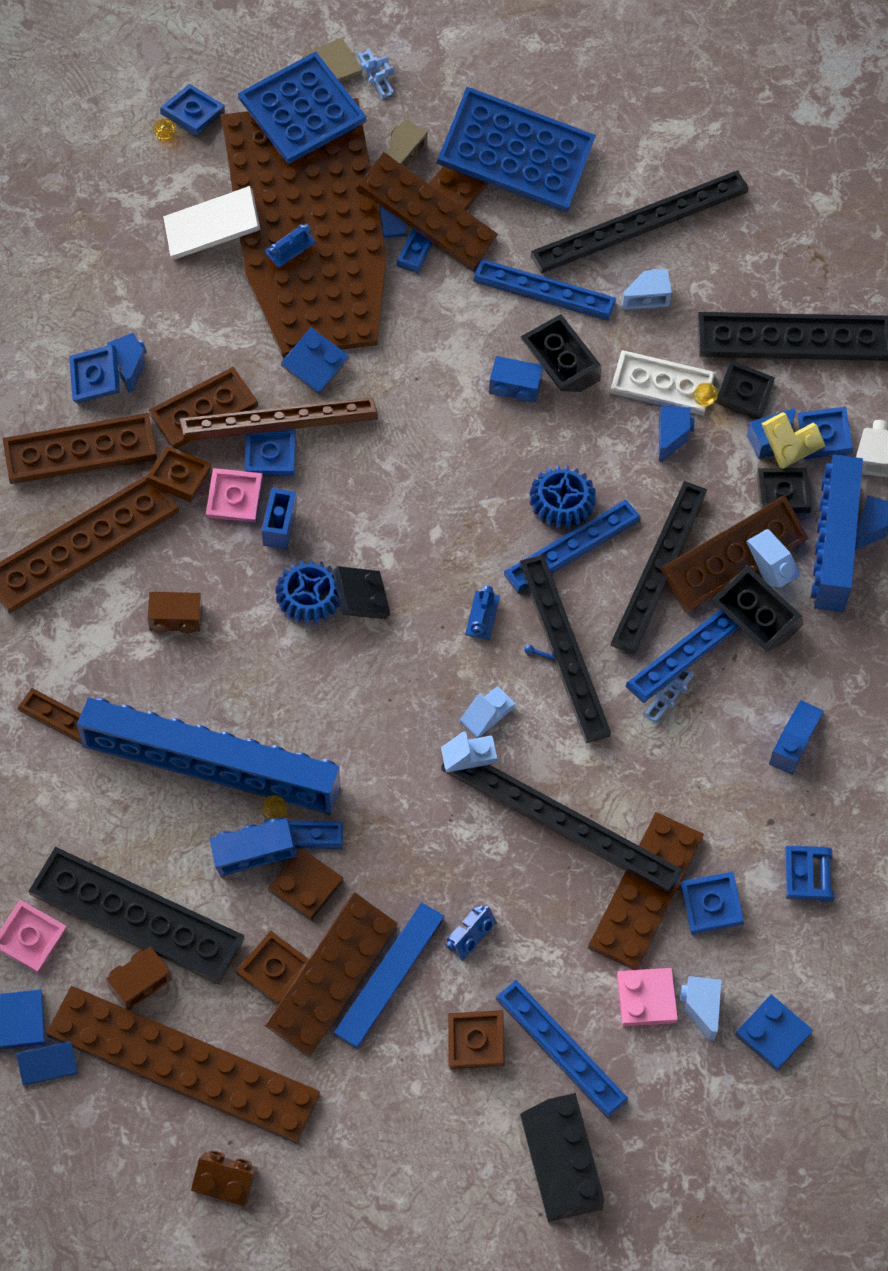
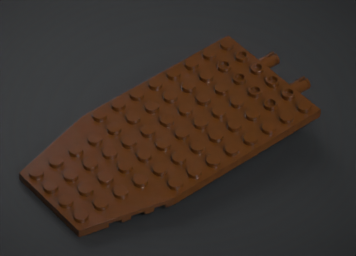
[221,98,386,357]

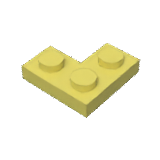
[762,412,825,468]

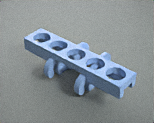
[358,49,395,99]
[644,670,694,724]

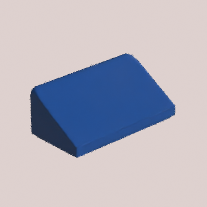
[16,1042,78,1086]

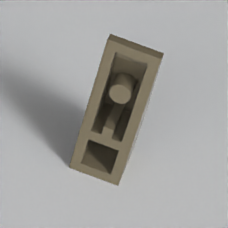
[388,119,428,169]

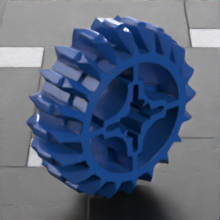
[529,465,596,530]
[275,559,341,625]

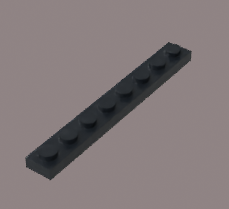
[611,481,707,655]
[519,554,611,743]

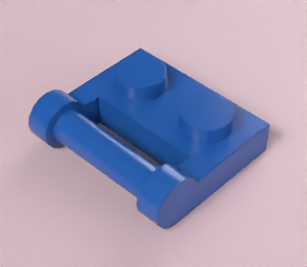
[785,846,834,903]

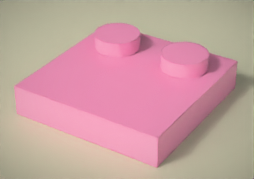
[206,468,263,523]
[0,900,66,974]
[617,968,678,1027]

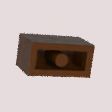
[147,592,202,634]
[106,946,172,1010]

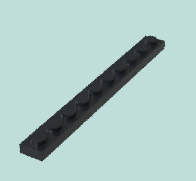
[531,170,749,274]
[441,763,682,895]

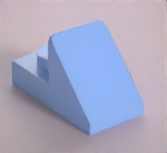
[460,686,515,738]
[441,731,498,773]

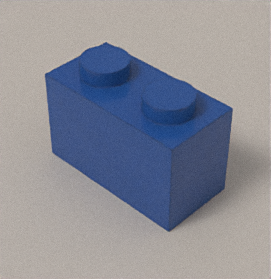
[489,356,543,402]
[262,488,297,549]

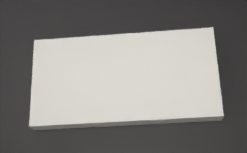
[164,186,261,260]
[610,350,715,416]

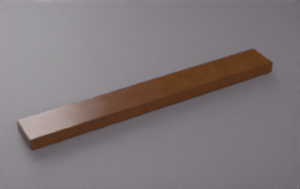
[180,397,378,441]

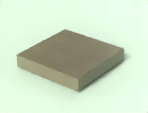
[302,38,362,83]

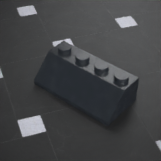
[520,1093,605,1222]

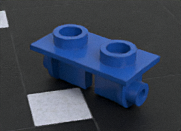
[264,224,316,268]
[465,585,500,640]
[445,905,497,961]

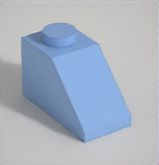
[622,269,672,310]
[746,529,801,588]
[680,976,722,1041]

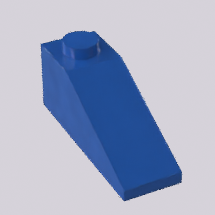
[769,700,824,775]

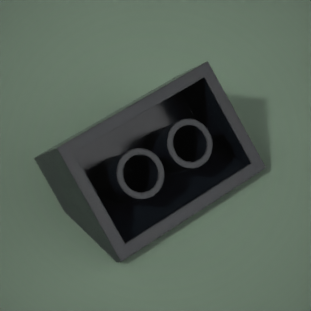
[521,314,601,392]
[712,565,804,652]

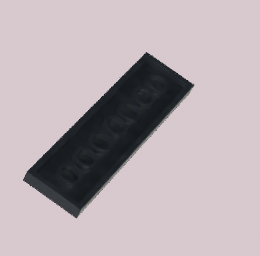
[698,312,888,361]
[29,847,245,985]

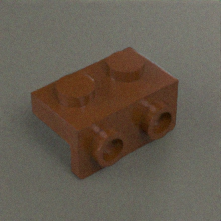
[191,1151,258,1207]

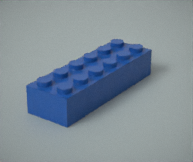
[810,454,863,612]

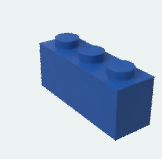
[209,818,298,876]

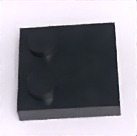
[715,360,775,420]
[757,468,812,513]
[332,566,390,619]

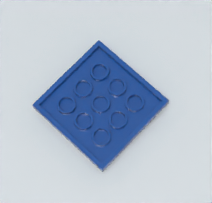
[238,51,367,164]

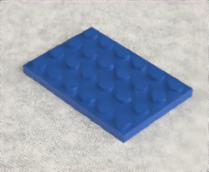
[436,86,596,213]

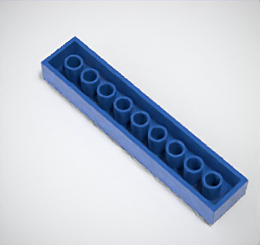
[77,697,341,815]

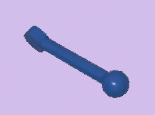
[524,644,555,661]

